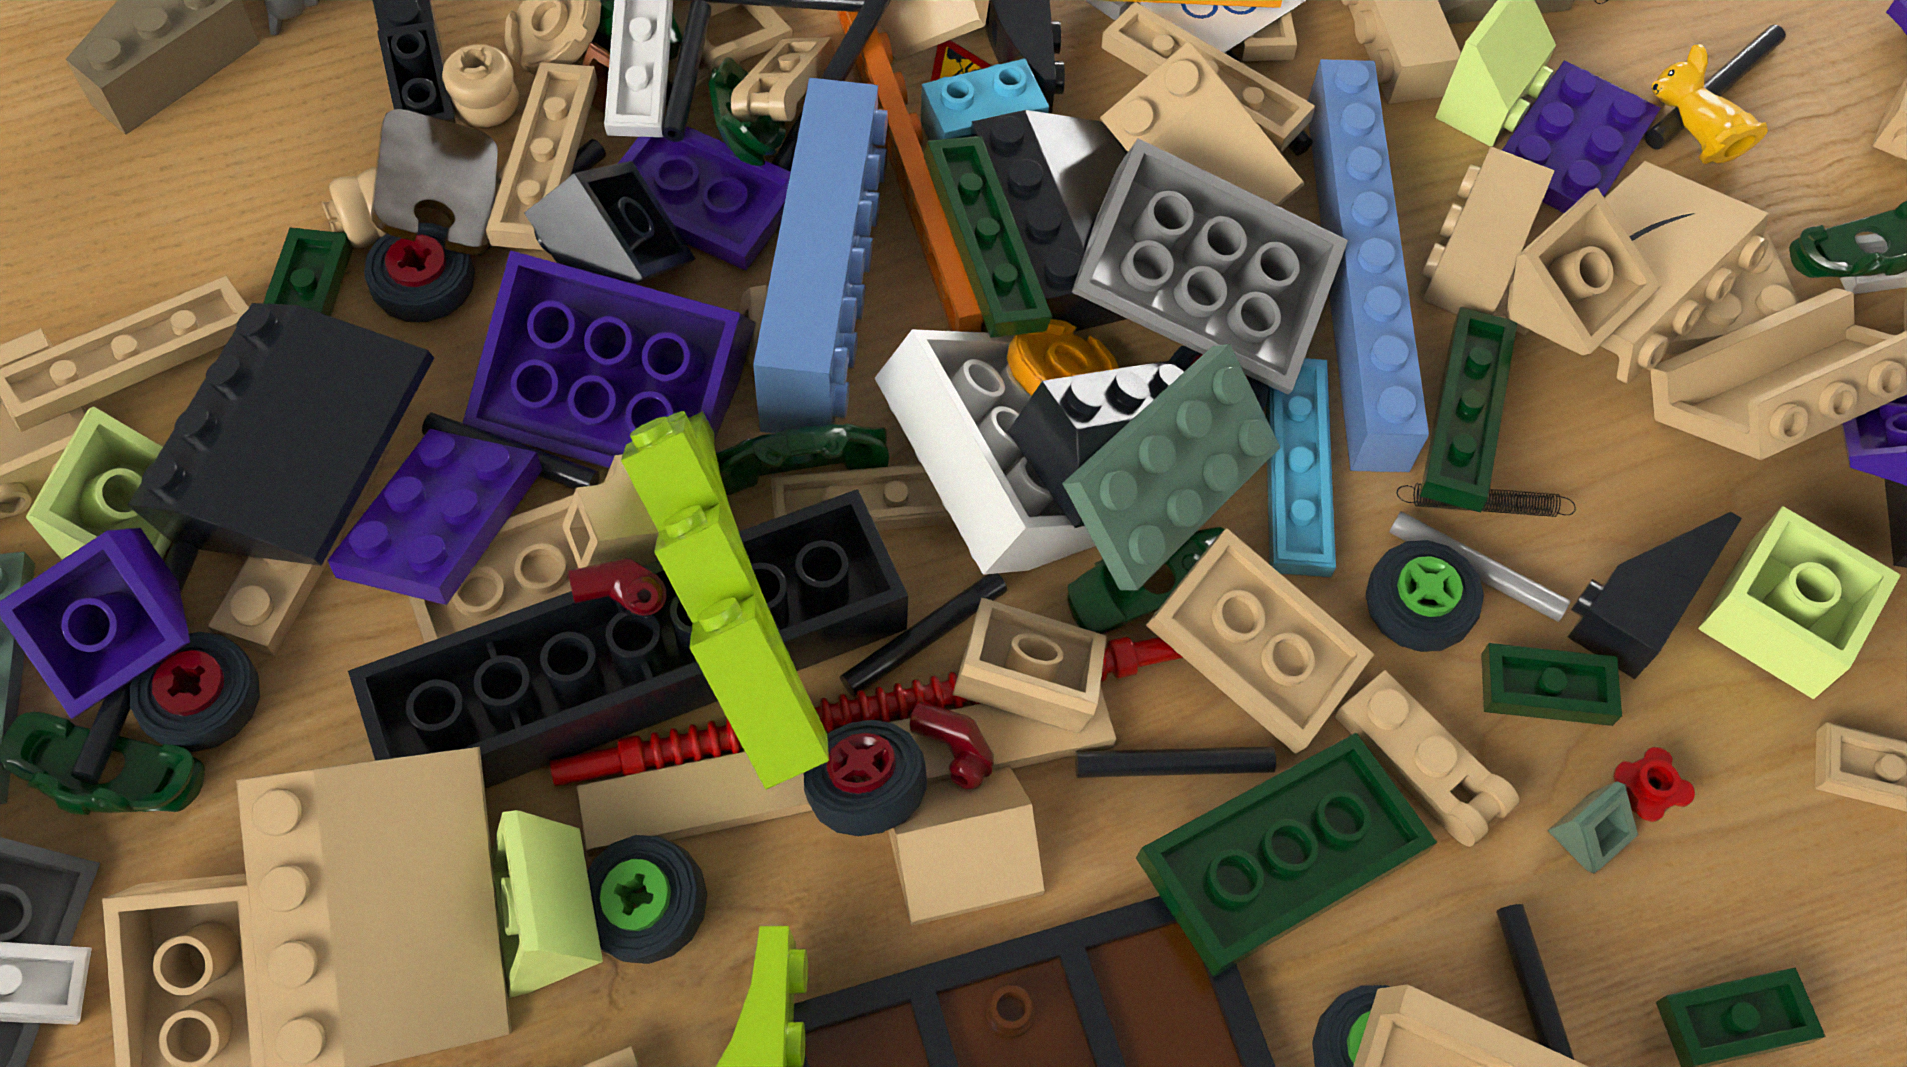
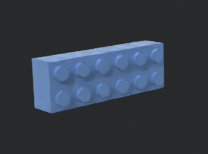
[753,77,888,434]

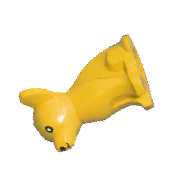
[1651,44,1768,164]

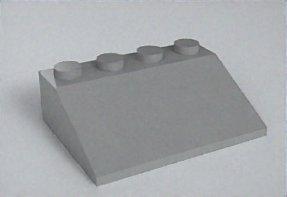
[1072,138,1348,395]

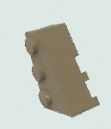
[66,0,260,134]

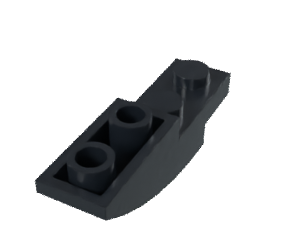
[372,0,456,123]
[985,0,1065,114]

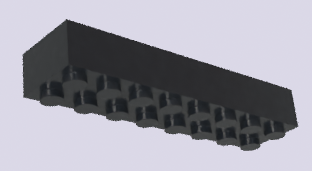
[348,489,908,789]

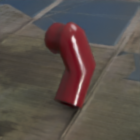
[568,558,666,616]
[909,702,994,789]

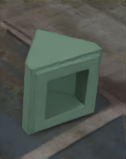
[1548,781,1638,874]

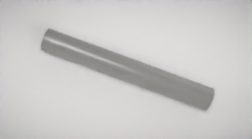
[1389,511,1571,622]

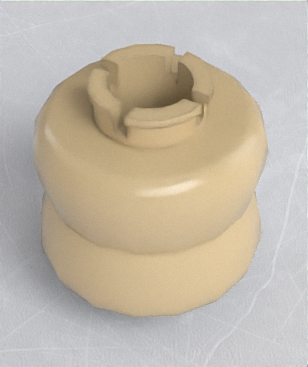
[442,44,519,128]
[321,167,386,248]

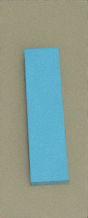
[1266,358,1336,577]

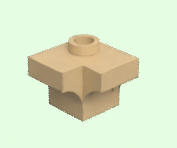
[562,454,658,568]

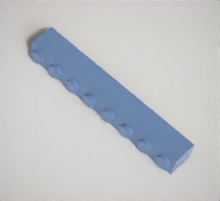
[1308,59,1429,472]

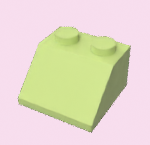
[1435,0,1556,146]

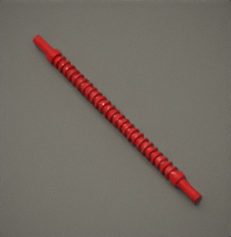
[550,637,1183,786]

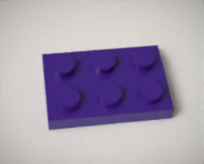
[1502,60,1661,213]
[617,126,791,271]
[327,429,543,605]

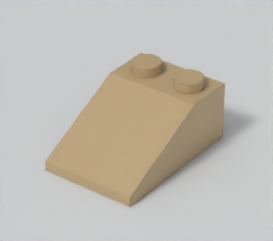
[1100,41,1305,206]
[102,874,265,1067]

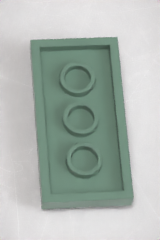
[1062,344,1281,590]

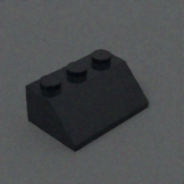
[1008,360,1184,528]

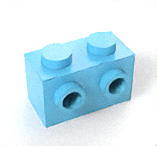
[921,59,1049,140]

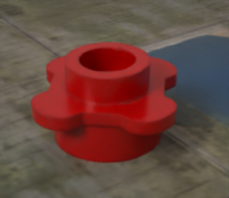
[1613,747,1695,822]

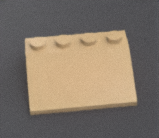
[236,747,512,1067]

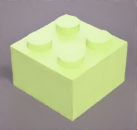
[1698,506,1901,699]

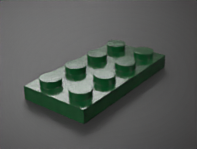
[1136,733,1437,977]

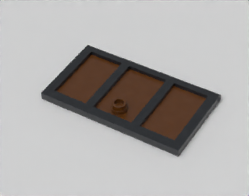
[793,896,1275,1067]

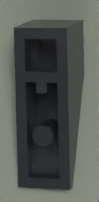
[1568,512,1742,679]

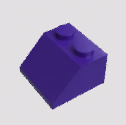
[0,528,190,719]

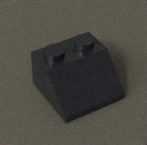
[524,161,696,284]

